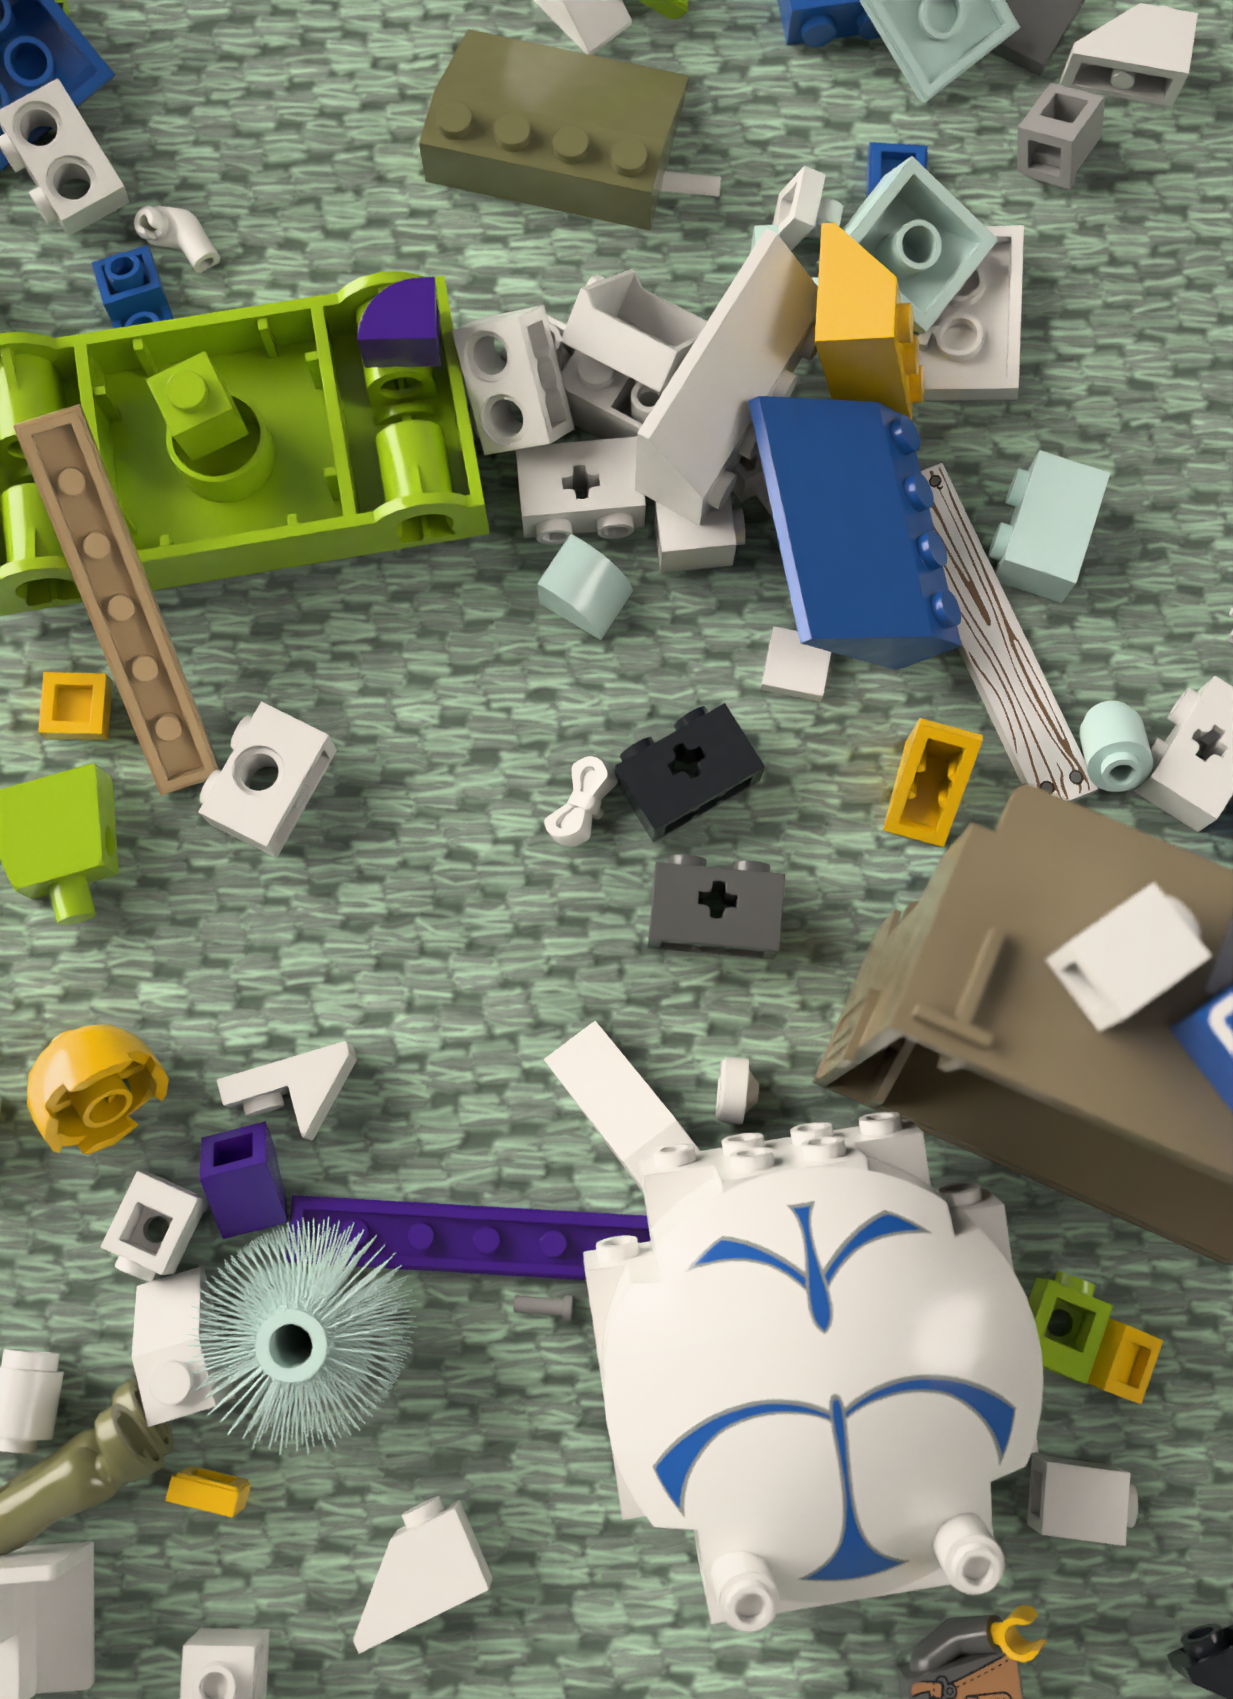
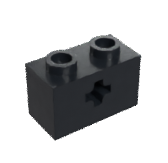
[615,703,765,843]

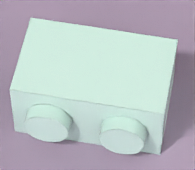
[988,450,1110,603]

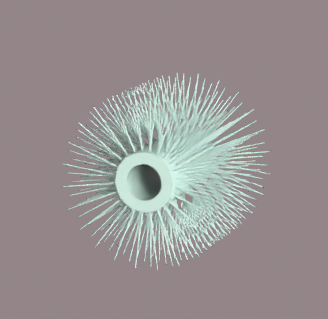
[184,1216,418,1455]

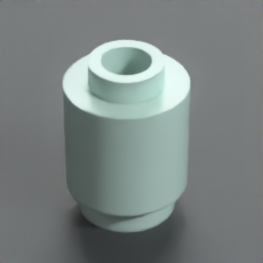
[1079,701,1153,792]

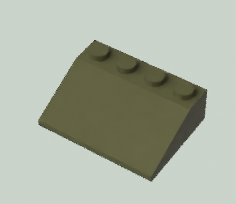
[419,29,690,231]

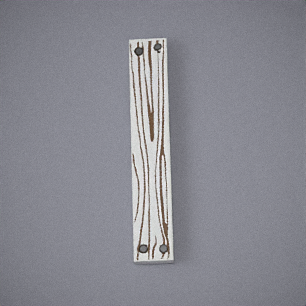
[921,463,1098,802]

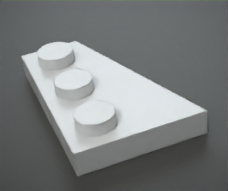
[918,225,1024,401]

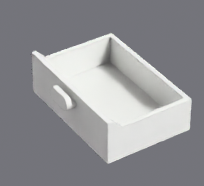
[560,269,708,393]

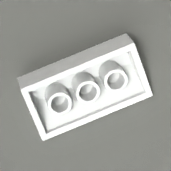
[635,228,818,525]

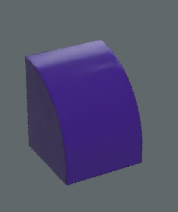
[357,277,441,368]
[199,1121,288,1239]

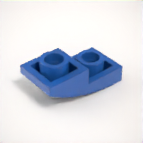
[91,245,174,329]

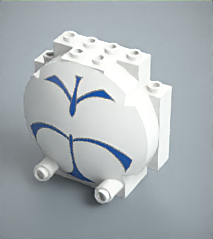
[583,1112,1043,1632]

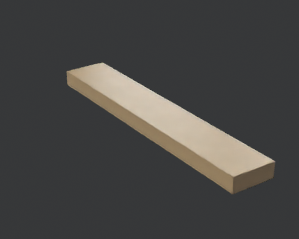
[13,404,221,796]

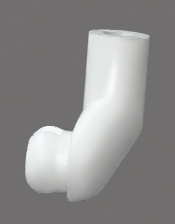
[134,206,220,273]

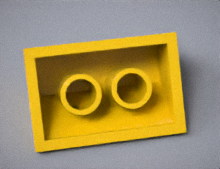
[815,223,924,420]

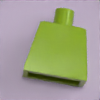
[0,763,119,925]

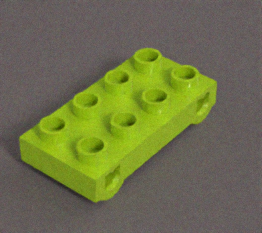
[0,271,490,616]

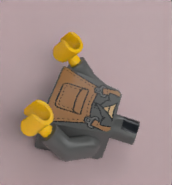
[897,1605,1046,1699]

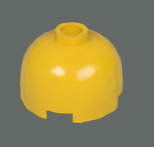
[27,1024,169,1155]

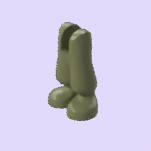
[0,1378,174,1555]

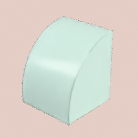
[537,534,633,640]

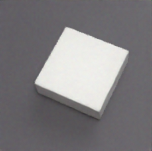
[760,626,831,702]

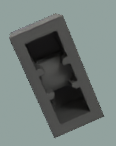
[647,854,785,960]

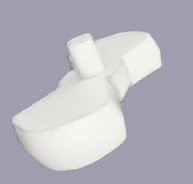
[544,756,618,847]

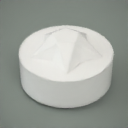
[716,1056,759,1124]

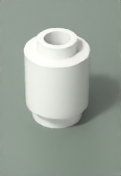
[0,1349,64,1453]

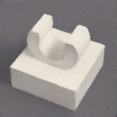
[773,166,844,251]

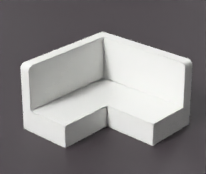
[0,1541,95,1699]

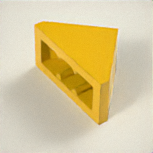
[883,718,983,847]

